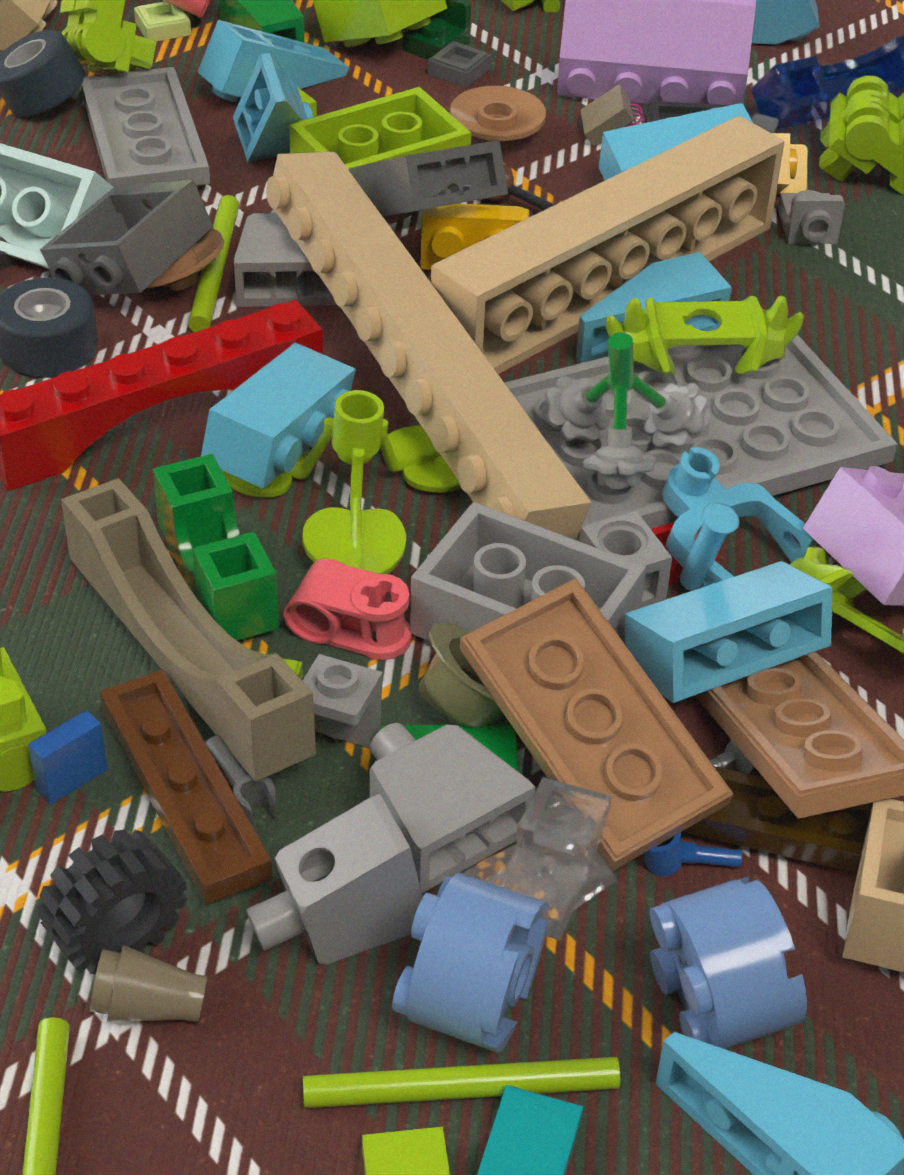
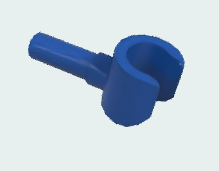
[643,832,742,877]

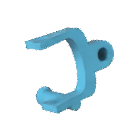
[662,447,817,591]

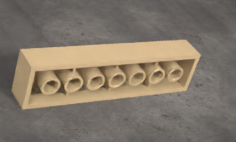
[431,115,785,374]

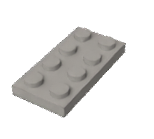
[81,67,210,187]

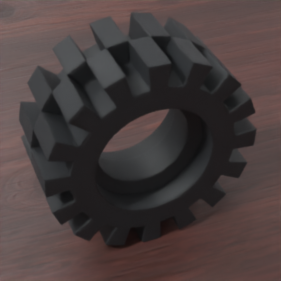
[37,829,187,974]

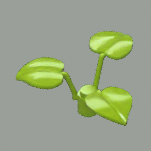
[222,390,461,574]

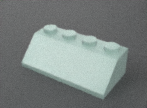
[0,143,114,269]

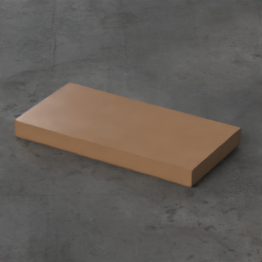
[459,578,733,871]
[694,651,904,819]

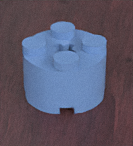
[392,873,549,1053]
[650,876,807,1049]

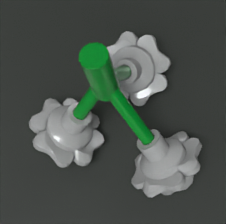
[545,332,710,489]

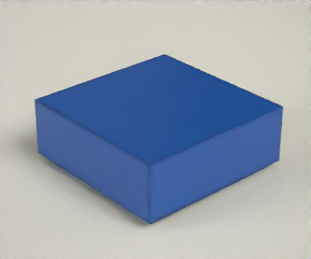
[28,710,108,805]

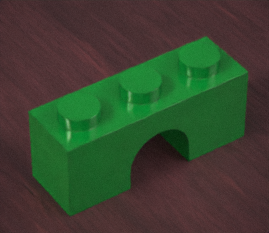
[153,454,279,641]

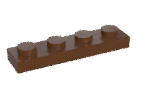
[100,669,273,905]

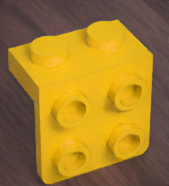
[421,203,529,269]

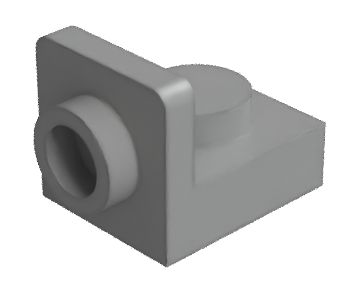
[778,190,845,244]
[302,654,383,748]

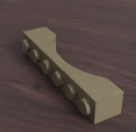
[61,478,316,782]

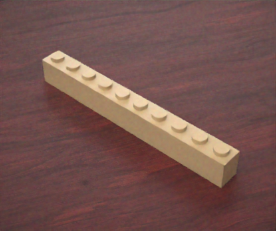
[266,152,592,540]

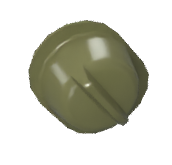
[418,622,509,729]

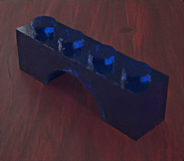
[751,36,904,130]

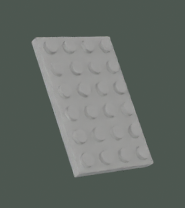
[505,330,897,541]

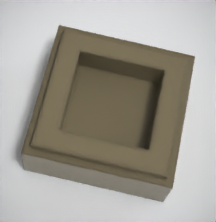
[581,84,634,146]

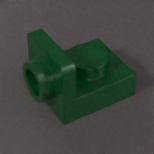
[403,0,471,60]

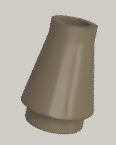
[90,945,208,1022]

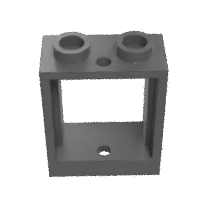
[349,140,508,216]
[40,179,213,295]

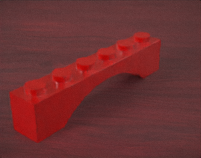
[0,300,323,491]

